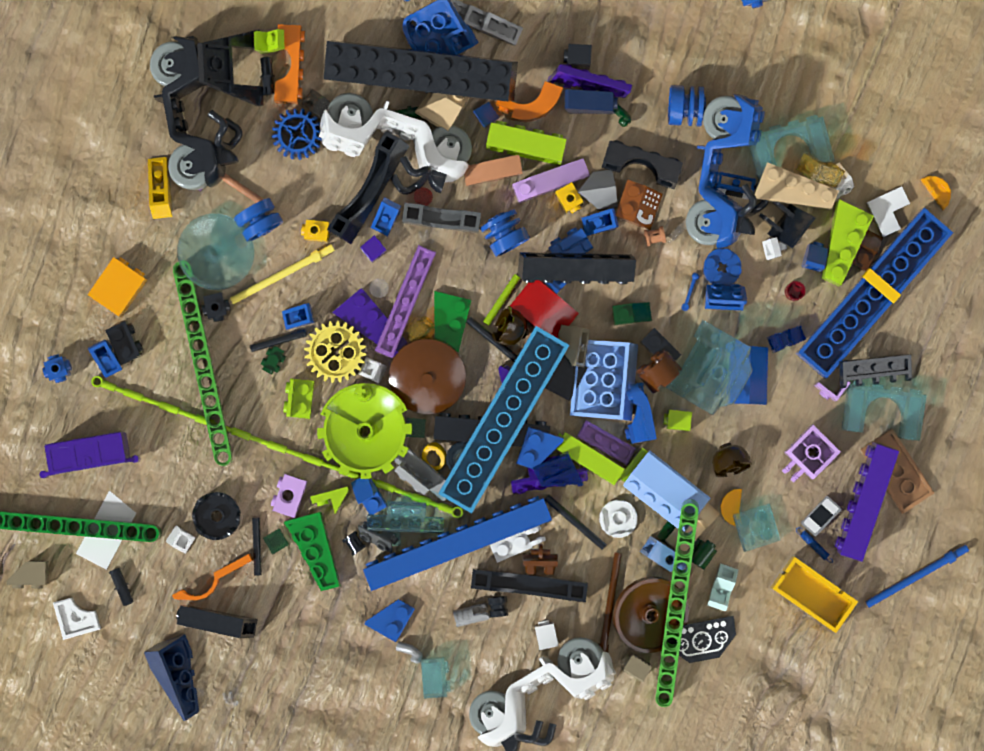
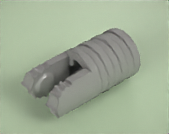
[453,603,490,627]

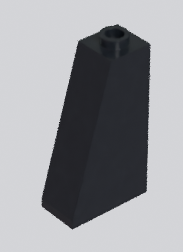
[176,605,258,638]

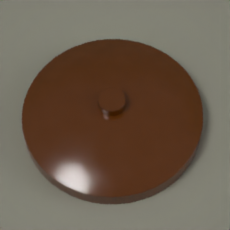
[389,338,466,414]
[613,577,689,653]

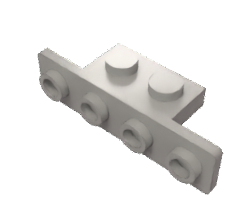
[394,445,446,501]

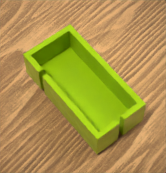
[486,120,567,166]

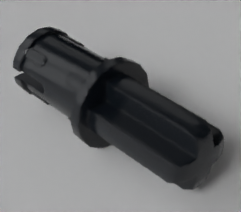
[260,56,275,95]
[109,568,133,606]

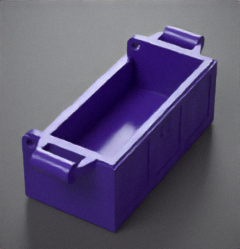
[39,432,141,478]

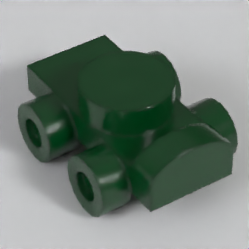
[261,346,286,375]

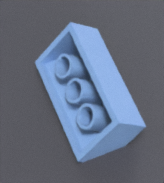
[623,451,711,532]

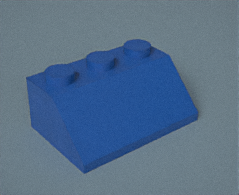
[728,345,768,405]

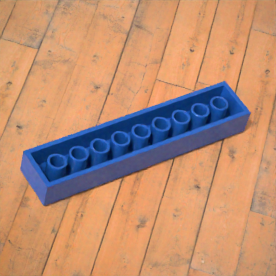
[795,208,953,379]
[363,496,552,591]

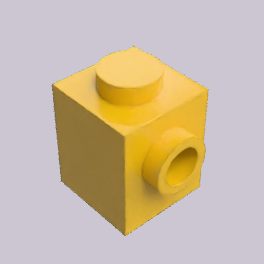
[555,182,583,214]
[301,220,330,243]

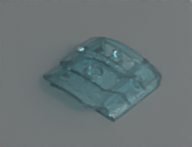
[666,320,753,415]

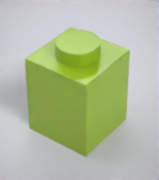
[663,410,692,431]

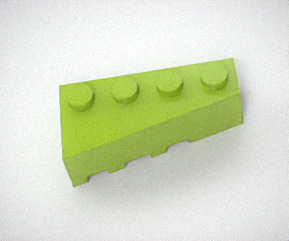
[821,199,874,287]

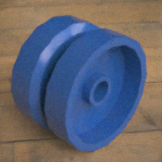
[234,198,283,242]

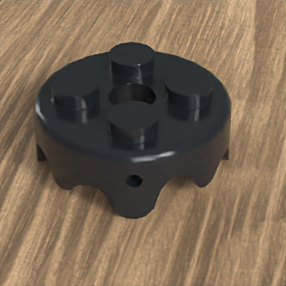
[192,492,241,540]

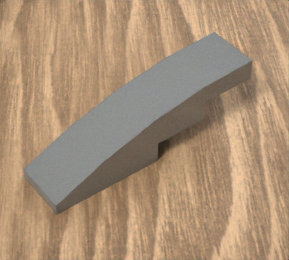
[450,0,523,45]

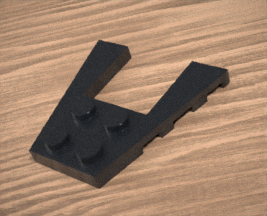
[197,30,264,107]

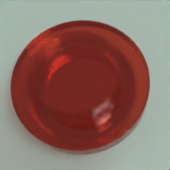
[414,187,433,206]

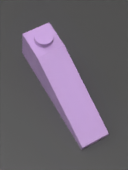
[512,158,590,204]

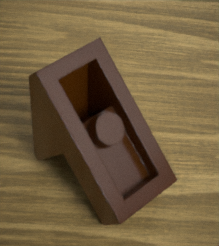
[851,230,883,272]

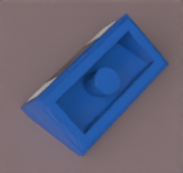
[716,172,756,200]

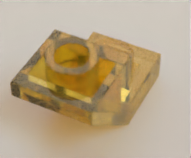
[796,152,845,188]

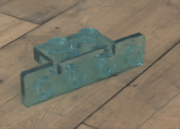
[367,501,444,533]

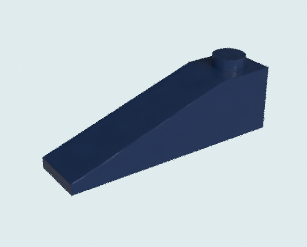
[144,634,199,721]

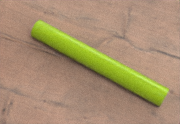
[483,274,521,326]

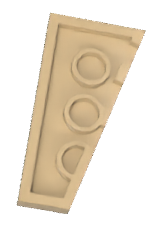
[755,162,839,209]

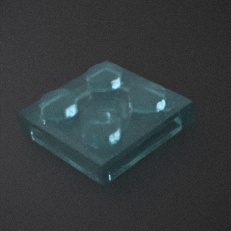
[733,504,780,552]

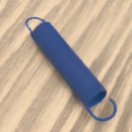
[796,527,833,563]

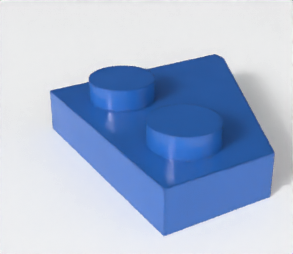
[516,426,564,470]
[364,599,415,642]

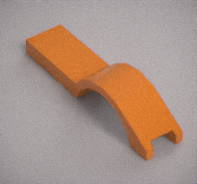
[172,554,253,600]

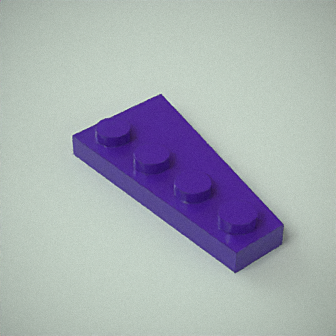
[548,64,632,98]

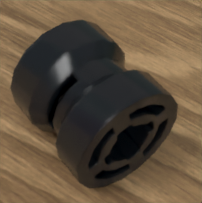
[488,596,509,618]

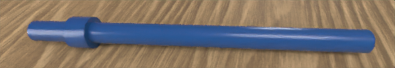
[865,545,969,608]

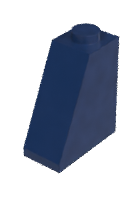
[565,89,618,114]

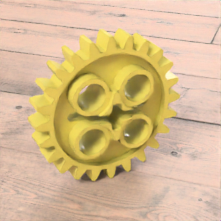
[304,321,367,383]

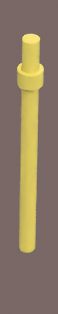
[230,244,335,304]

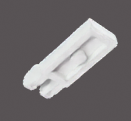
[490,525,546,563]

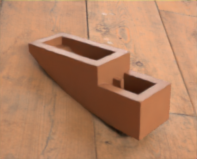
[464,155,523,186]

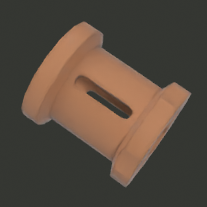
[644,226,666,247]

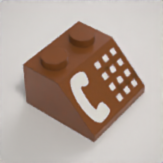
[616,180,663,230]

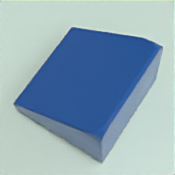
[473,102,500,128]

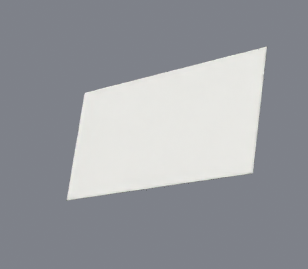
[76,490,136,570]

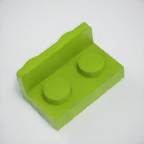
[283,378,314,419]

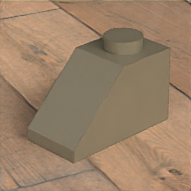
[558,325,590,367]

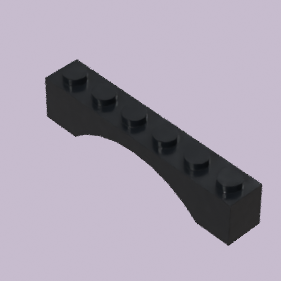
[327,131,409,244]
[471,568,588,603]

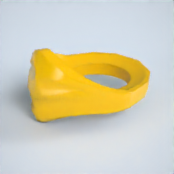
[422,442,446,471]

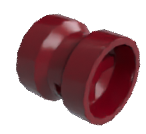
[784,281,806,301]

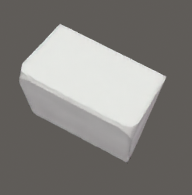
[358,357,387,383]
[166,525,195,554]

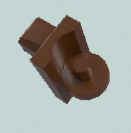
[523,543,558,575]

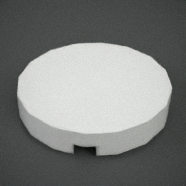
[599,500,638,538]

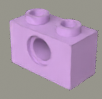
[271,474,308,518]

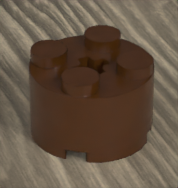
[636,350,682,394]

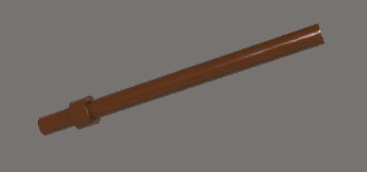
[598,552,622,653]

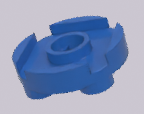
[703,249,742,286]

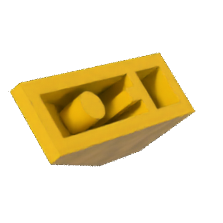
[148,157,172,219]

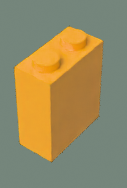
[88,257,147,318]

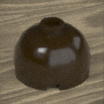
[492,306,528,346]
[712,443,752,477]

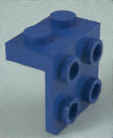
[705,283,747,311]

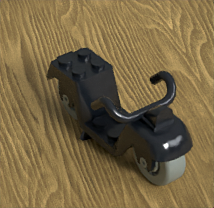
[150,36,243,190]

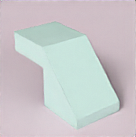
[708,563,738,611]

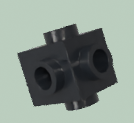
[202,292,231,322]

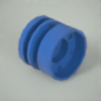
[668,85,706,127]
[480,209,530,257]

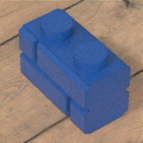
[548,227,593,253]

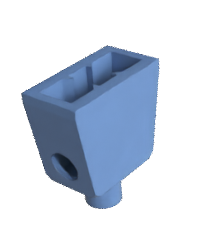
[640,536,687,572]

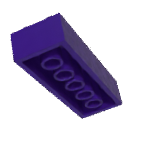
[835,441,899,562]

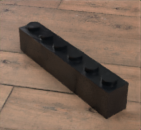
[518,252,636,284]
[433,413,550,447]

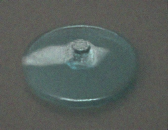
[177,214,254,290]

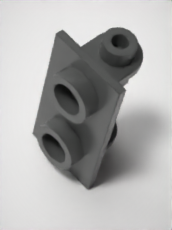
[358,521,398,553]

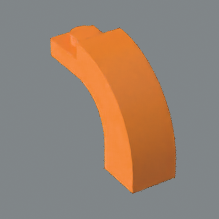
[496,81,563,122]

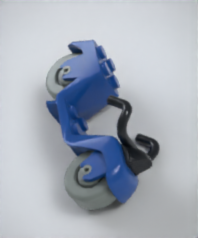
[686,94,769,248]

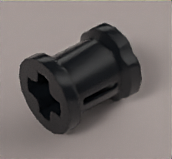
[342,531,366,556]

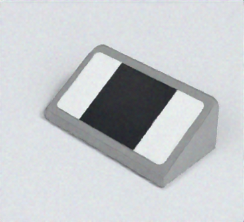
[801,496,842,537]

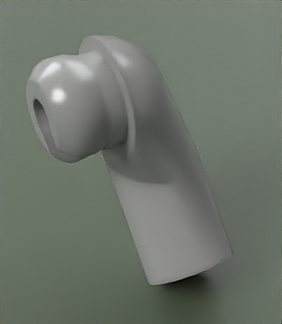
[396,641,423,664]

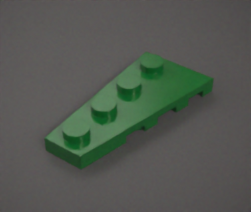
[284,512,341,591]

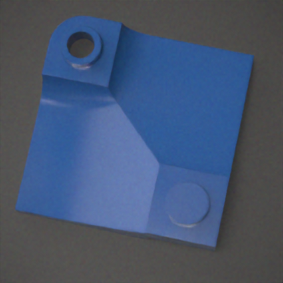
[402,0,479,55]
[624,382,657,444]

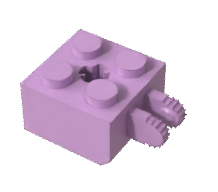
[782,425,840,482]

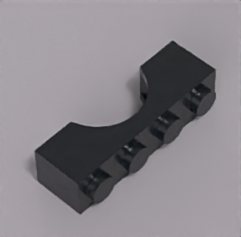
[602,140,683,189]

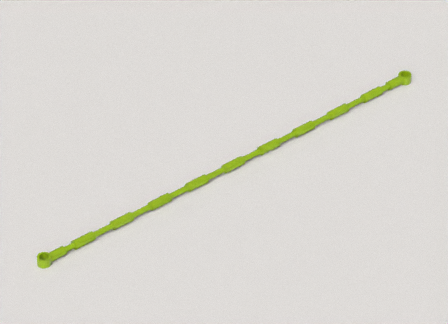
[91,376,463,518]

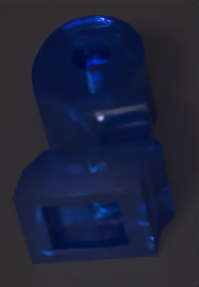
[766,325,806,353]

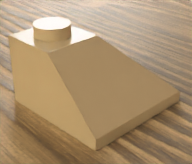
[415,92,470,131]

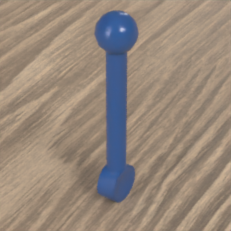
[681,273,699,311]

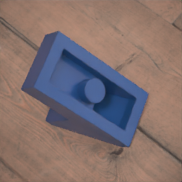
[371,197,401,237]
[581,208,619,236]
[88,340,123,378]
[351,477,388,516]

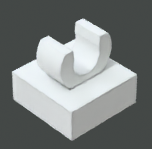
[762,237,787,260]

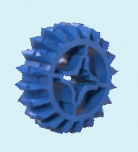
[272,108,322,160]

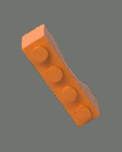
[274,24,305,104]

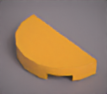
[921,176,951,211]
[720,489,742,527]

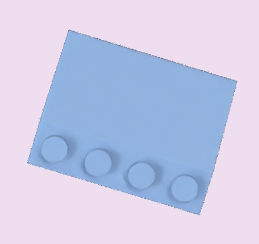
[570,340,638,421]

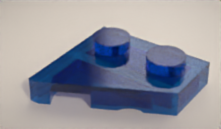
[533,451,584,487]

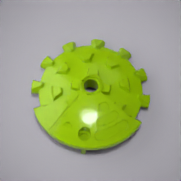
[317,383,412,479]

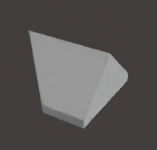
[578,170,618,210]

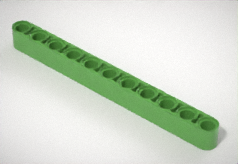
[173,261,233,466]
[655,499,699,707]

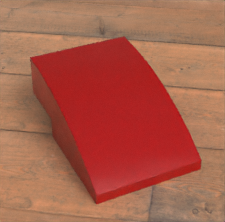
[510,280,579,338]

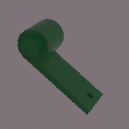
[656,521,717,570]

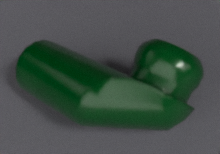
[615,104,632,127]

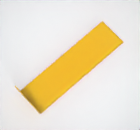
[861,268,901,304]

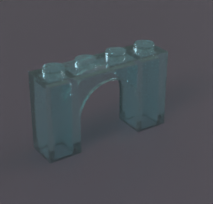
[749,115,835,182]
[841,381,927,441]

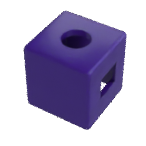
[360,235,387,263]

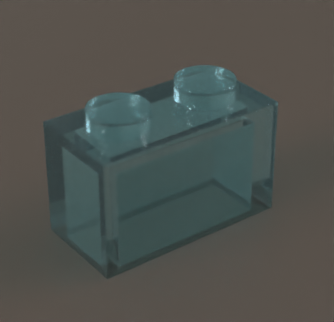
[421,657,451,699]

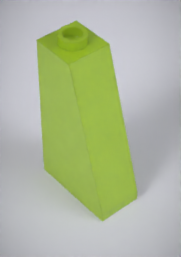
[556,432,625,485]

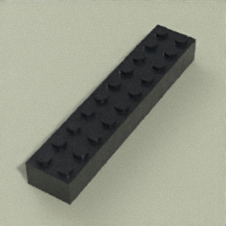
[324,40,518,102]

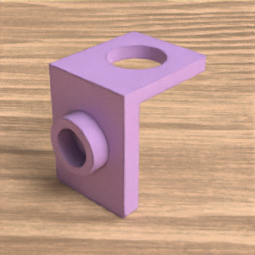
[814,381,851,401]

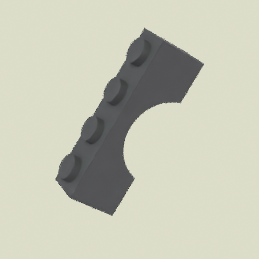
[402,203,481,234]

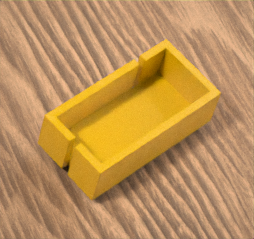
[770,556,858,633]

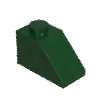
[612,302,652,326]

